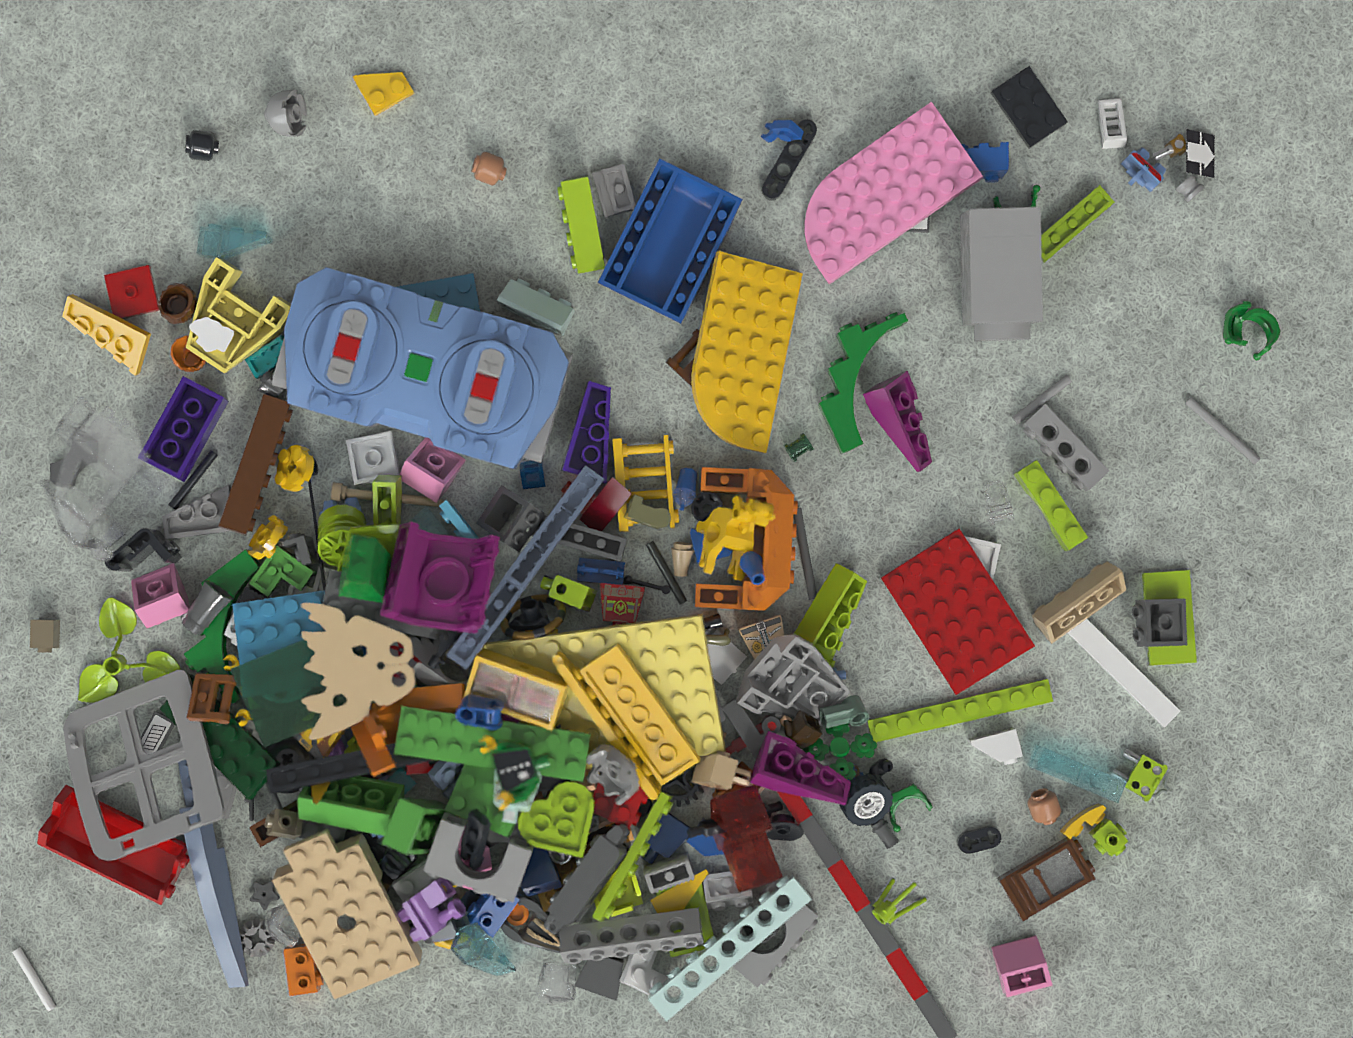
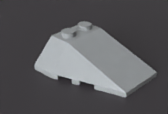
[736,634,850,725]

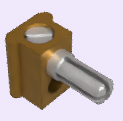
[1153,134,1186,160]

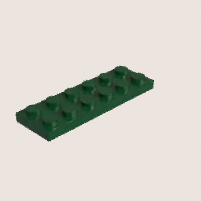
[160,674,281,800]

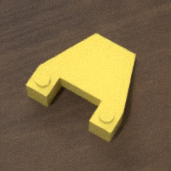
[186,257,291,373]

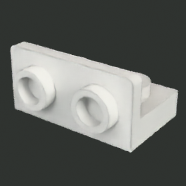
[703,869,753,911]

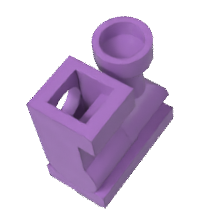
[397,878,466,942]

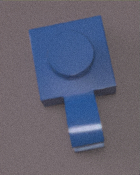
[761,120,804,143]

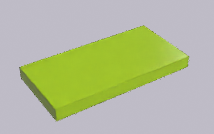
[1142,570,1197,666]

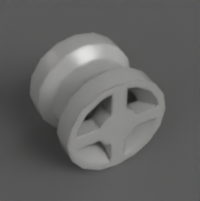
[1175,174,1205,203]

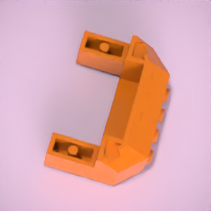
[695,467,798,611]

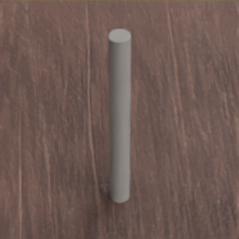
[1185,397,1260,464]

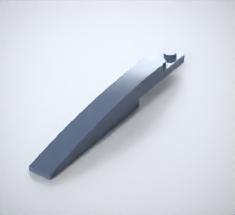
[447,465,604,669]
[178,760,249,988]

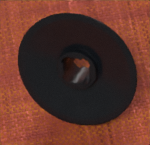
[762,814,804,841]

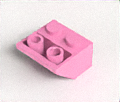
[991,935,1053,997]

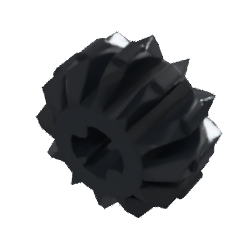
[379,848,418,880]

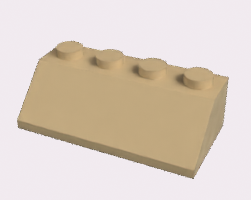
[1032,561,1126,644]

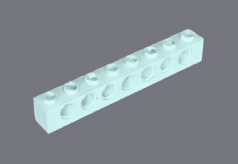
[648,874,812,1022]

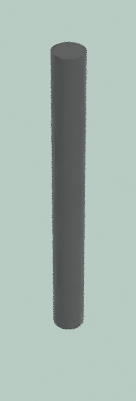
[793,508,817,600]

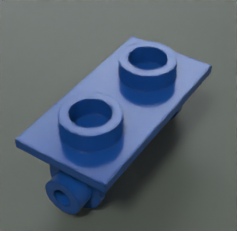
[577,558,625,585]

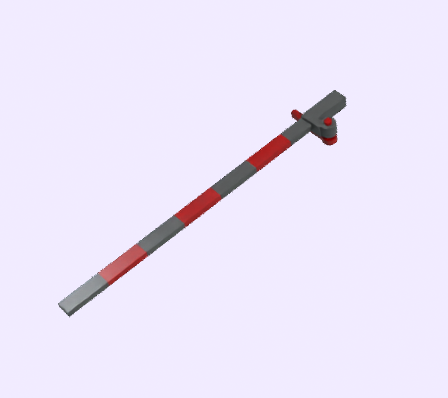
[722,697,958,1038]

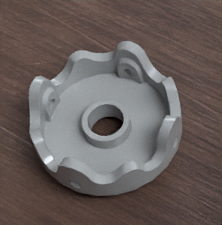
[586,744,639,805]

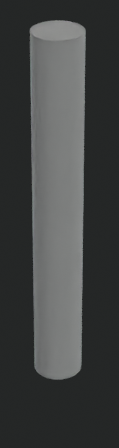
[1012,375,1072,424]

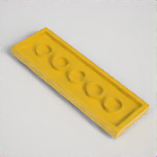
[579,644,701,786]

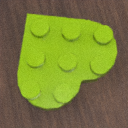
[518,781,594,858]

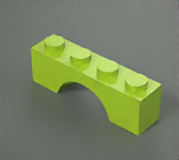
[1013,460,1088,551]

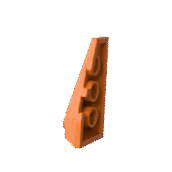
[372,683,465,745]

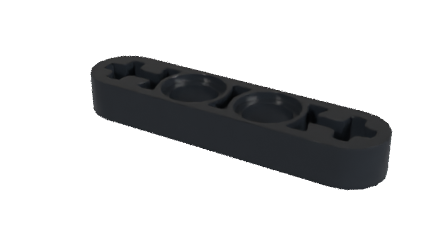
[762,119,817,201]

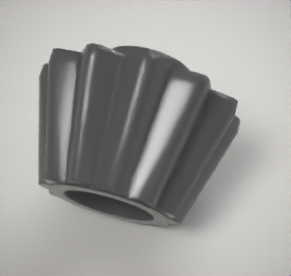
[257,369,284,397]

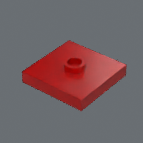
[104,265,160,319]

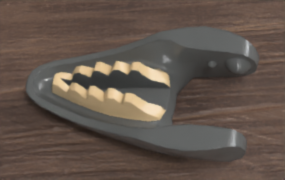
[500,895,560,953]

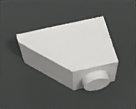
[968,728,1023,765]

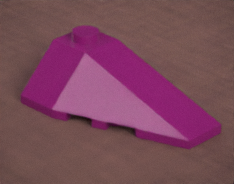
[863,371,932,472]
[750,731,851,805]

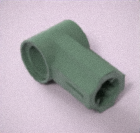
[819,695,869,728]

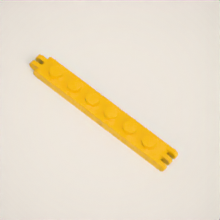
[552,651,661,800]

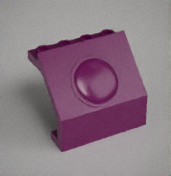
[380,521,500,634]

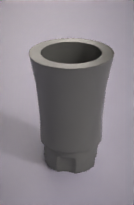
[182,580,233,635]

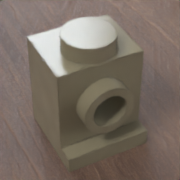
[265,809,303,839]

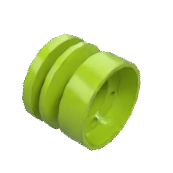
[318,505,366,567]

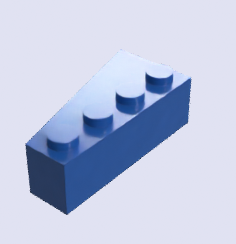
[961,142,1009,183]

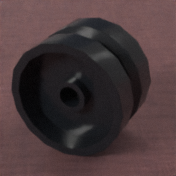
[266,735,314,794]

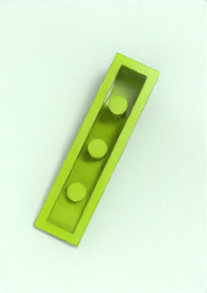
[372,475,402,525]

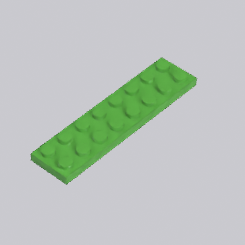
[394,706,590,782]

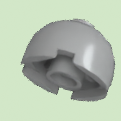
[264,90,307,137]

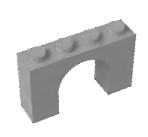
[423,812,533,902]
[721,877,818,988]

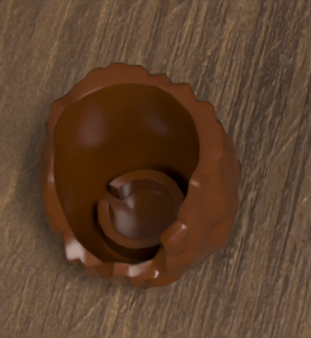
[158,283,198,324]

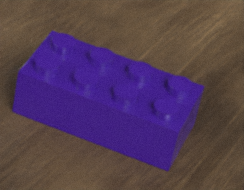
[138,376,229,482]

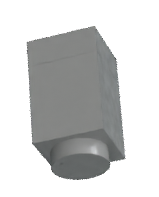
[960,207,1043,341]

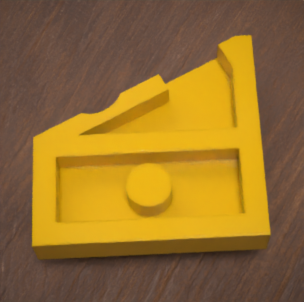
[353,72,415,116]

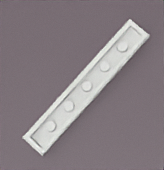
[1068,619,1180,728]

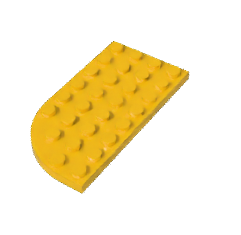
[691,251,803,453]

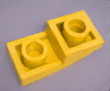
[1060,803,1106,839]

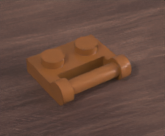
[186,674,238,724]

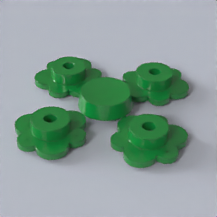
[802,723,877,780]

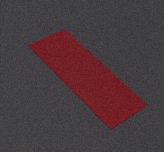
[579,477,632,532]

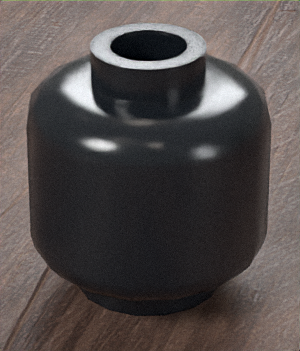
[185,130,219,161]

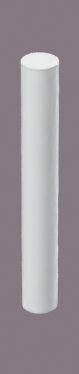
[12,947,56,1012]

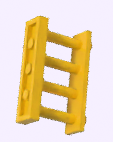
[613,435,679,532]

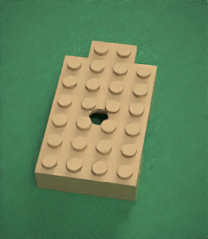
[272,829,422,1000]

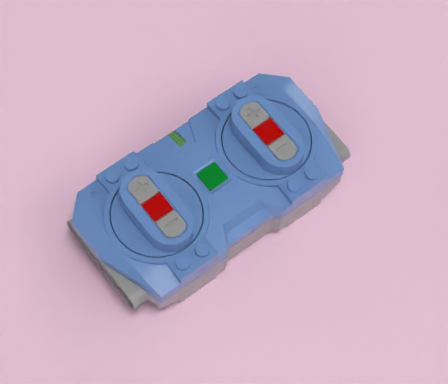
[272,267,573,469]

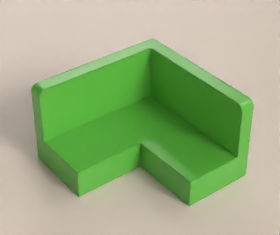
[249,545,317,597]

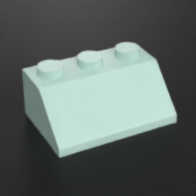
[497,278,575,336]

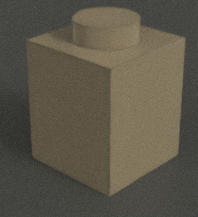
[30,620,60,653]

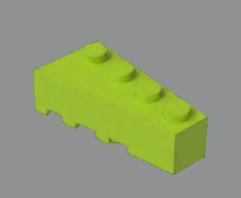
[557,175,605,274]

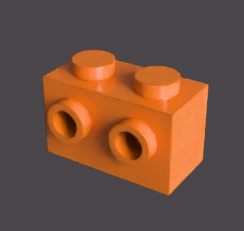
[283,944,324,996]

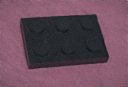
[990,66,1068,149]

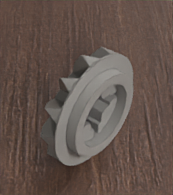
[239,919,276,957]

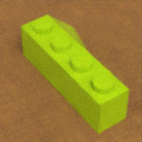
[793,563,867,668]

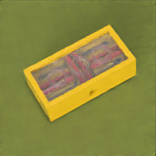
[463,648,569,731]

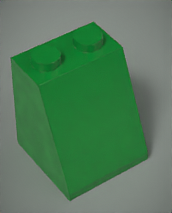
[338,534,392,603]

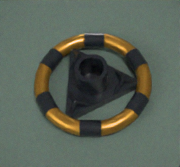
[500,594,566,640]

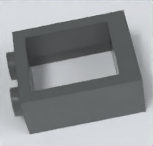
[476,485,545,553]

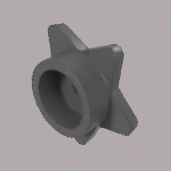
[249,880,280,910]

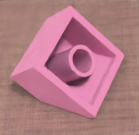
[399,437,466,503]
[131,563,189,628]

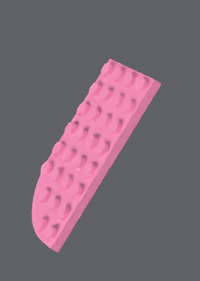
[805,102,984,284]

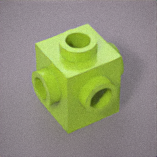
[1089,818,1129,857]

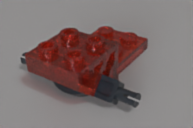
[687,785,783,893]

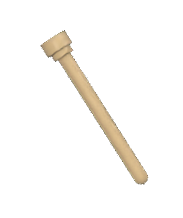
[331,482,443,507]

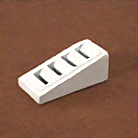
[1098,98,1127,149]

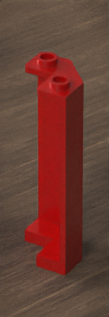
[37,785,190,905]

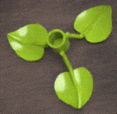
[78,597,181,703]

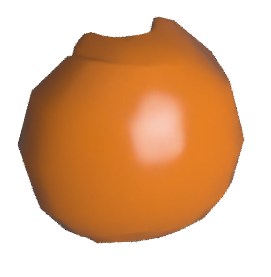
[170,335,206,372]

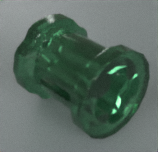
[783,433,814,462]

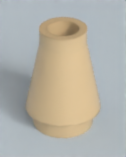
[671,542,694,577]

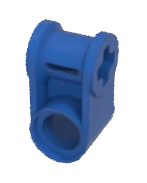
[456,695,504,730]

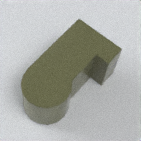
[624,495,671,529]

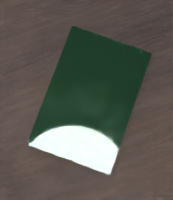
[231,621,376,747]

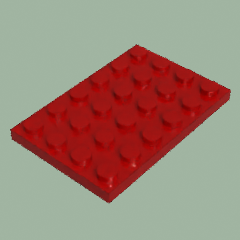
[881,528,1035,695]

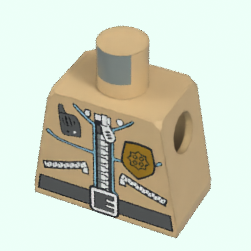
[738,615,784,660]

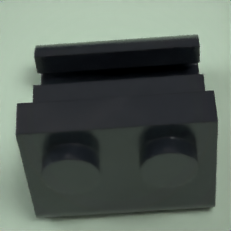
[105,528,182,572]

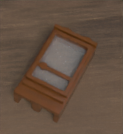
[996,837,1096,922]

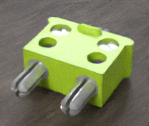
[1111,749,1169,802]

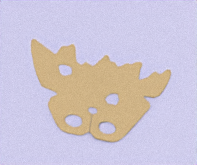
[301,603,415,740]

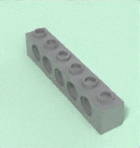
[559,908,704,964]

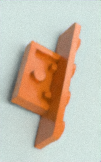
[350,708,395,776]

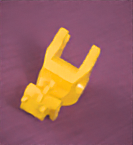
[696,496,775,581]

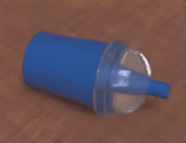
[673,468,698,511]

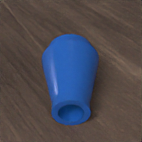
[740,551,765,585]

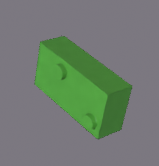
[298,776,405,836]
[382,798,455,854]

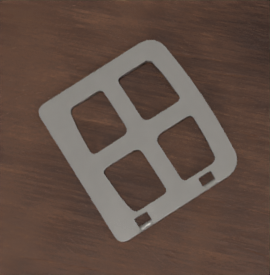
[63,670,225,861]

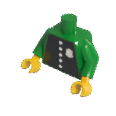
[479,736,551,810]

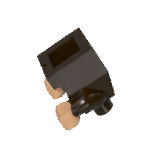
[779,710,823,749]

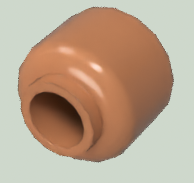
[471,152,507,185]
[1027,788,1062,825]

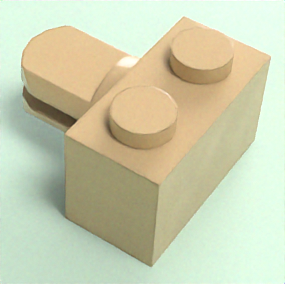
[692,751,752,789]

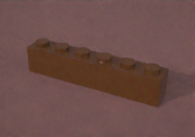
[219,394,293,536]

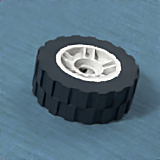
[839,773,893,826]

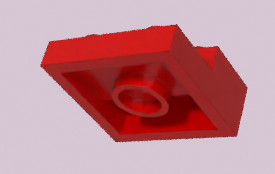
[592,783,648,830]

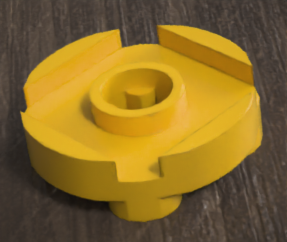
[274,445,314,492]
[248,515,288,560]

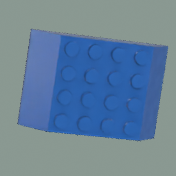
[598,158,743,324]

